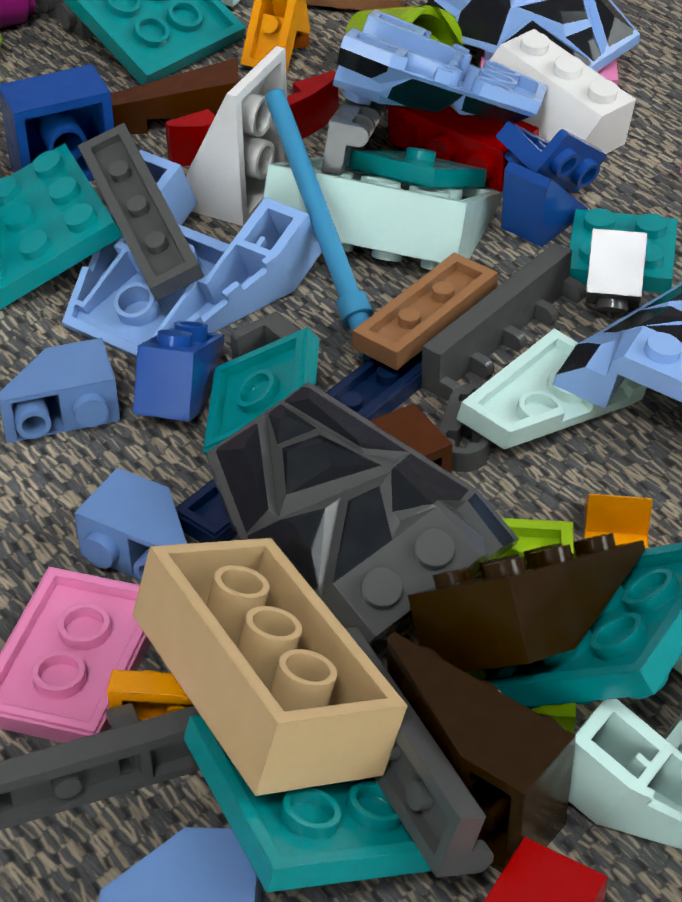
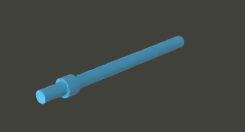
[265,88,374,360]

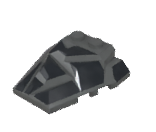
[207,382,519,647]

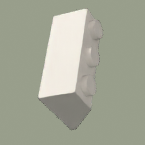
[489,29,636,154]

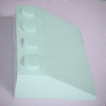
[263,156,503,270]

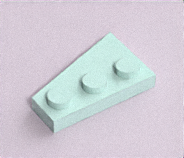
[457,328,647,450]

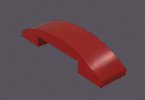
[165,70,339,166]

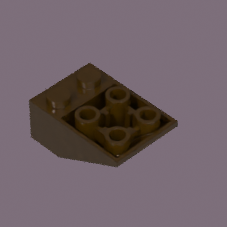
[408,533,645,672]
[387,632,576,873]

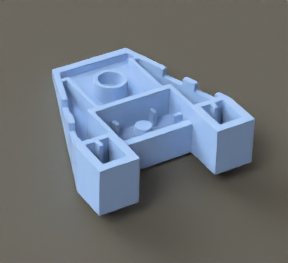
[62,150,322,359]

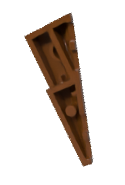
[111,58,239,134]

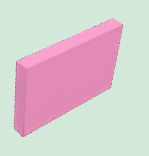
[0,567,151,743]

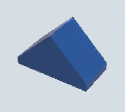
[501,161,588,247]

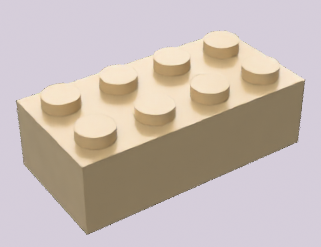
[132,538,408,796]

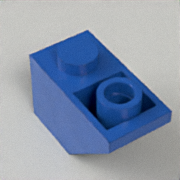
[133,321,225,421]

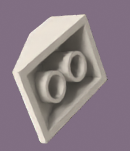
[186,46,288,226]

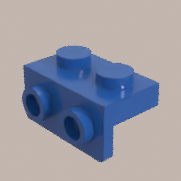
[495,121,607,193]

